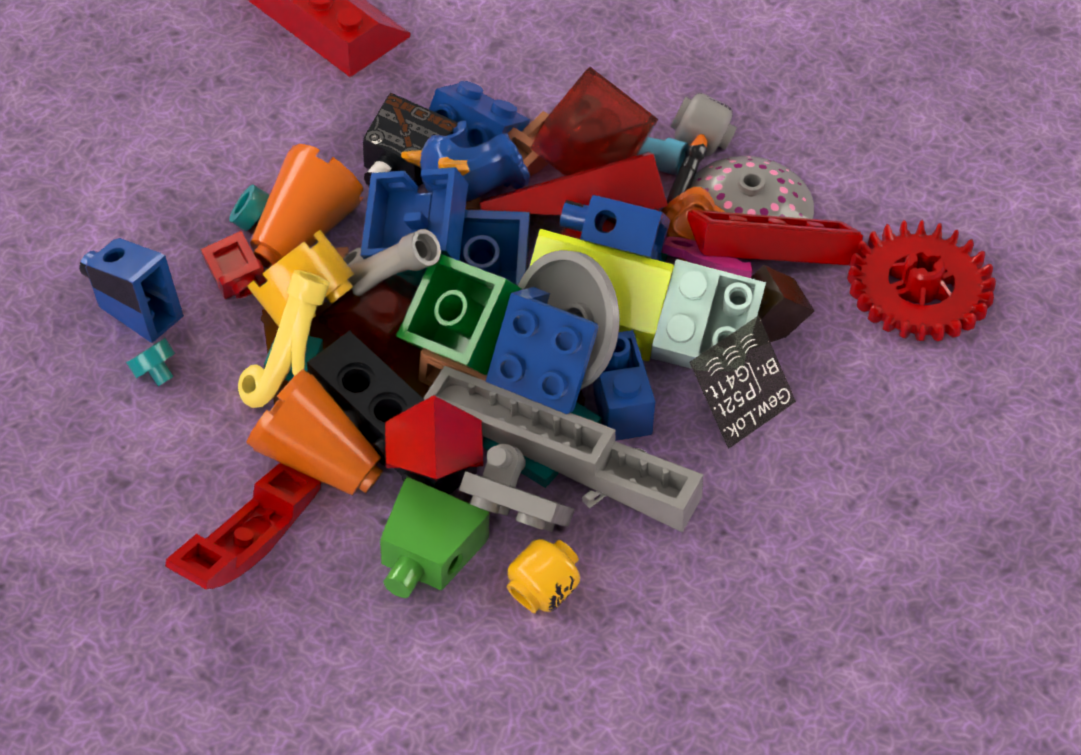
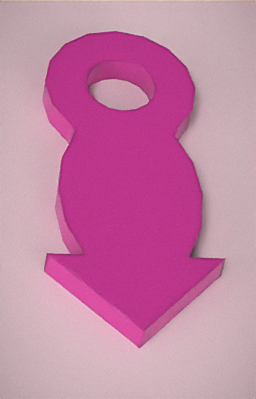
[662,237,752,278]

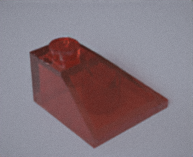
[530,67,659,175]
[319,274,418,367]

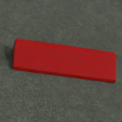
[687,210,864,266]

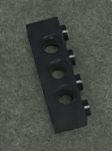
[307,331,477,494]

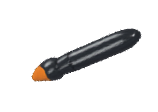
[666,134,707,204]

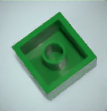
[396,254,523,375]

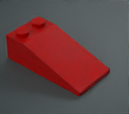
[480,152,668,215]

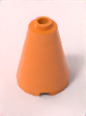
[250,143,364,268]
[246,369,383,496]

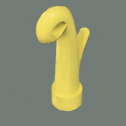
[238,270,330,408]

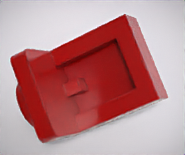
[201,231,266,299]

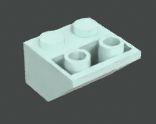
[651,259,766,372]

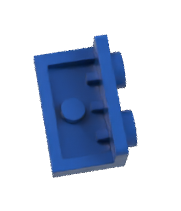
[429,81,530,147]

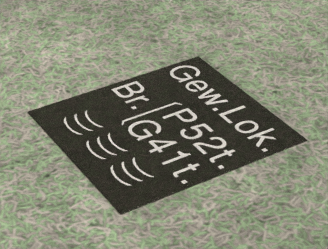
[690,315,796,449]

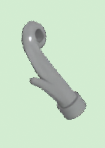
[343,229,441,296]

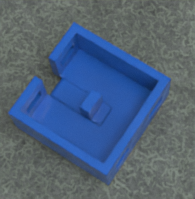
[360,167,468,268]

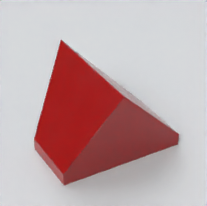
[385,395,483,479]

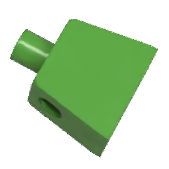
[380,477,489,598]

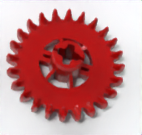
[847,220,996,341]

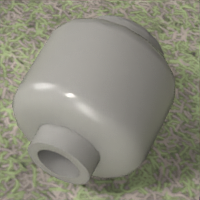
[670,93,737,156]

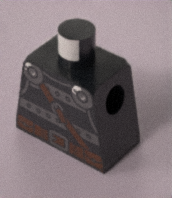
[363,93,457,187]

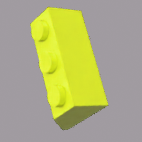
[530,229,674,361]

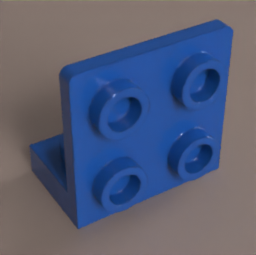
[485,287,599,414]

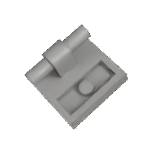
[459,444,575,532]

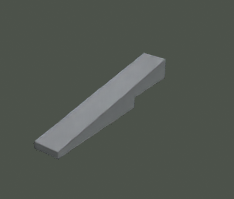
[423,366,703,533]

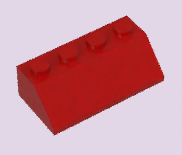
[248,0,411,77]

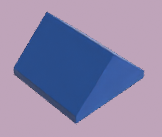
[459,210,530,286]

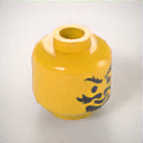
[507,539,580,613]

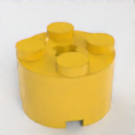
[247,230,354,327]

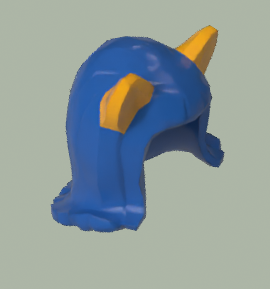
[401,121,530,202]

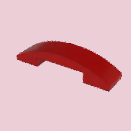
[165,463,321,590]

